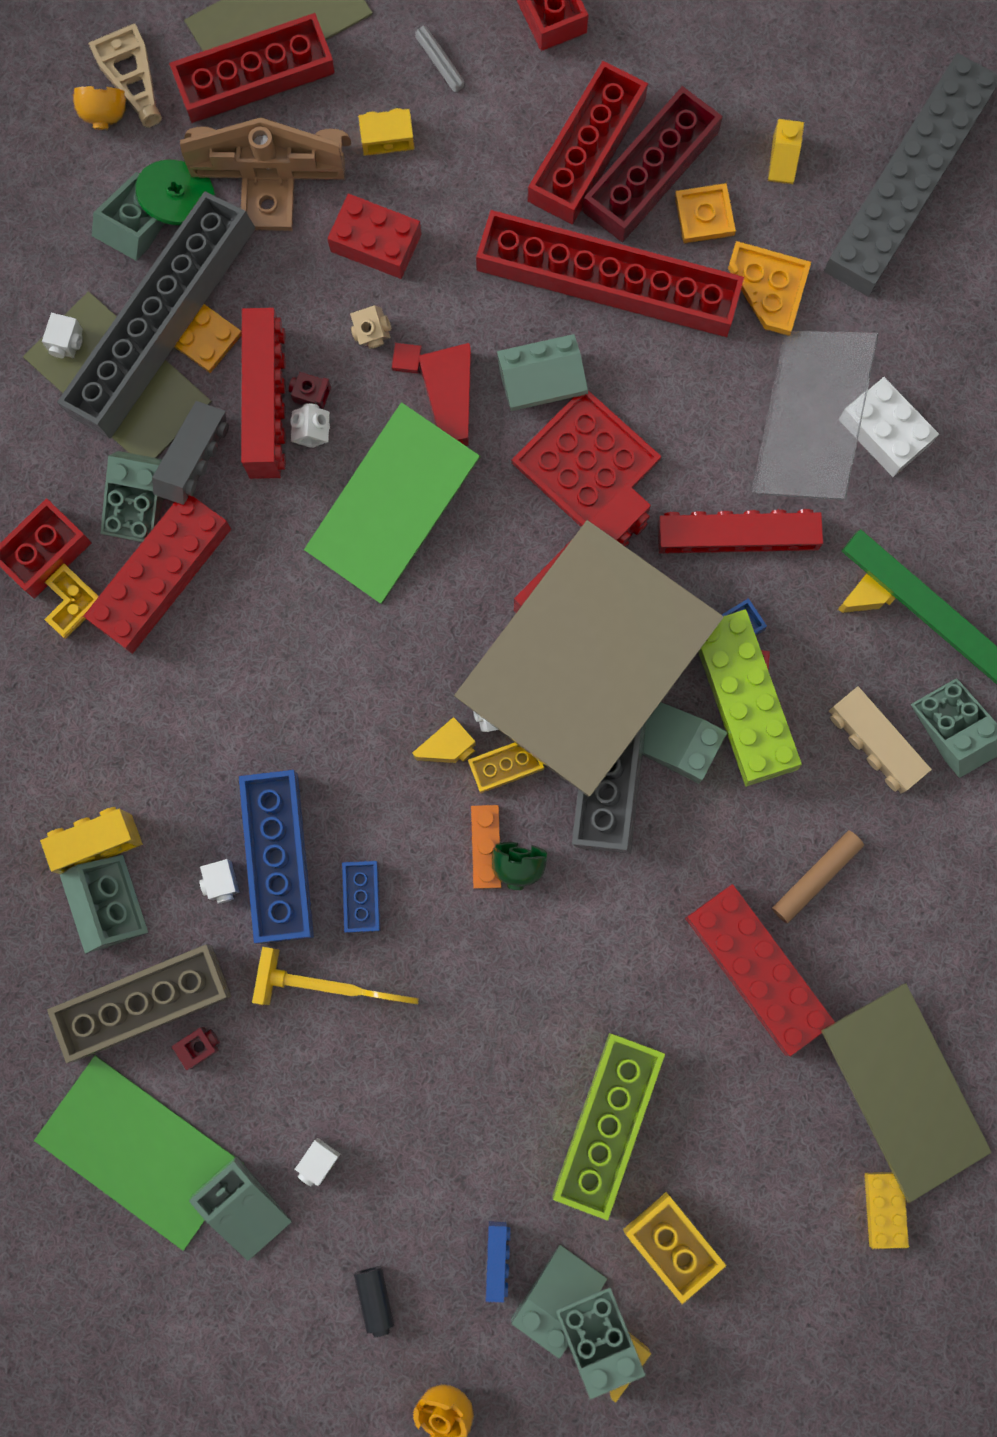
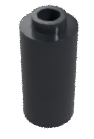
[354,1266,394,1338]

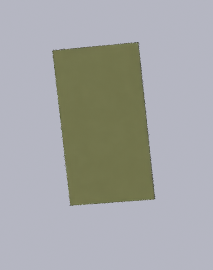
[184,0,373,51]
[23,291,212,458]
[821,983,992,1203]

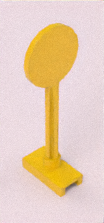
[252,947,419,1005]

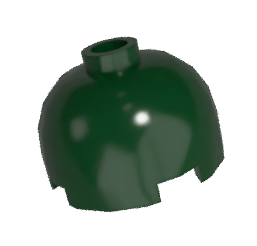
[492,842,547,890]

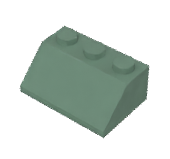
[497,334,588,411]
[60,855,148,954]

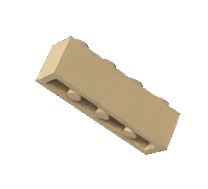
[829,686,932,793]

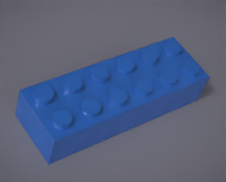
[239,770,314,944]

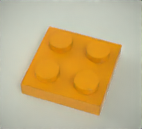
[675,183,736,243]
[174,304,242,373]

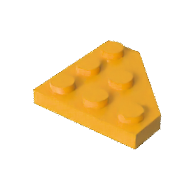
[728,241,811,336]

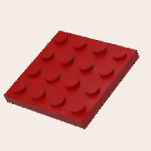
[511,390,662,527]

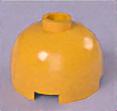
[73,86,126,130]
[413,1384,474,1437]

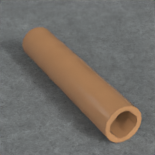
[772,830,864,924]

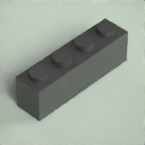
[152,401,229,505]

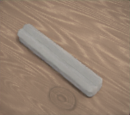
[415,26,465,92]

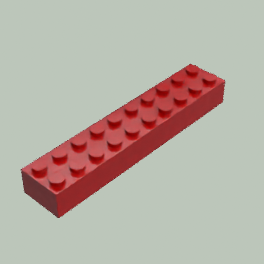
[476,210,744,337]

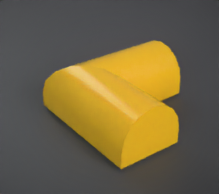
[44,564,99,639]

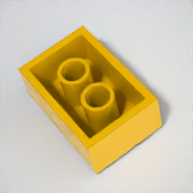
[40,807,143,874]
[623,1192,726,1304]

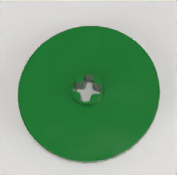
[136,160,214,225]

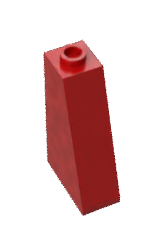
[418,343,471,446]

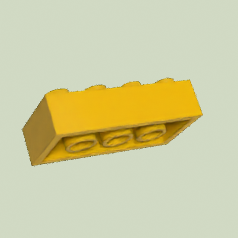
[468,742,544,794]
[864,1172,909,1249]

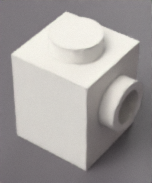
[42,313,83,358]
[199,859,240,904]
[295,1138,341,1186]

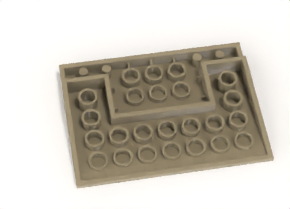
[454,520,724,796]

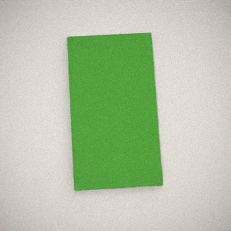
[304,402,481,604]
[34,1055,244,1251]

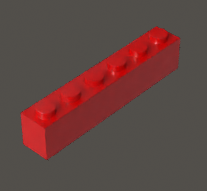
[658,509,823,554]

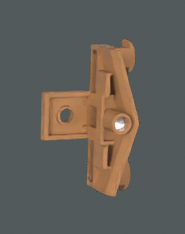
[180,117,351,231]

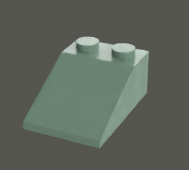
[92,172,176,261]
[643,702,727,784]
[511,1245,607,1359]

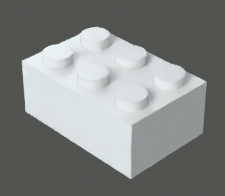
[839,377,939,477]

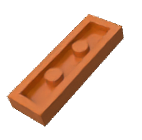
[471,805,501,889]

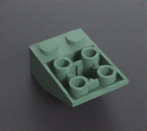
[100,451,164,542]
[911,678,997,778]
[189,1156,292,1261]
[556,1288,646,1400]

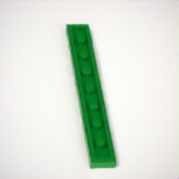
[841,529,997,684]

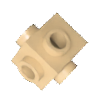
[350,305,391,349]

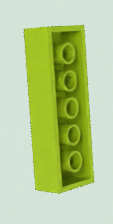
[698,609,802,787]
[552,1033,665,1221]

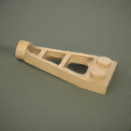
[89,23,162,127]

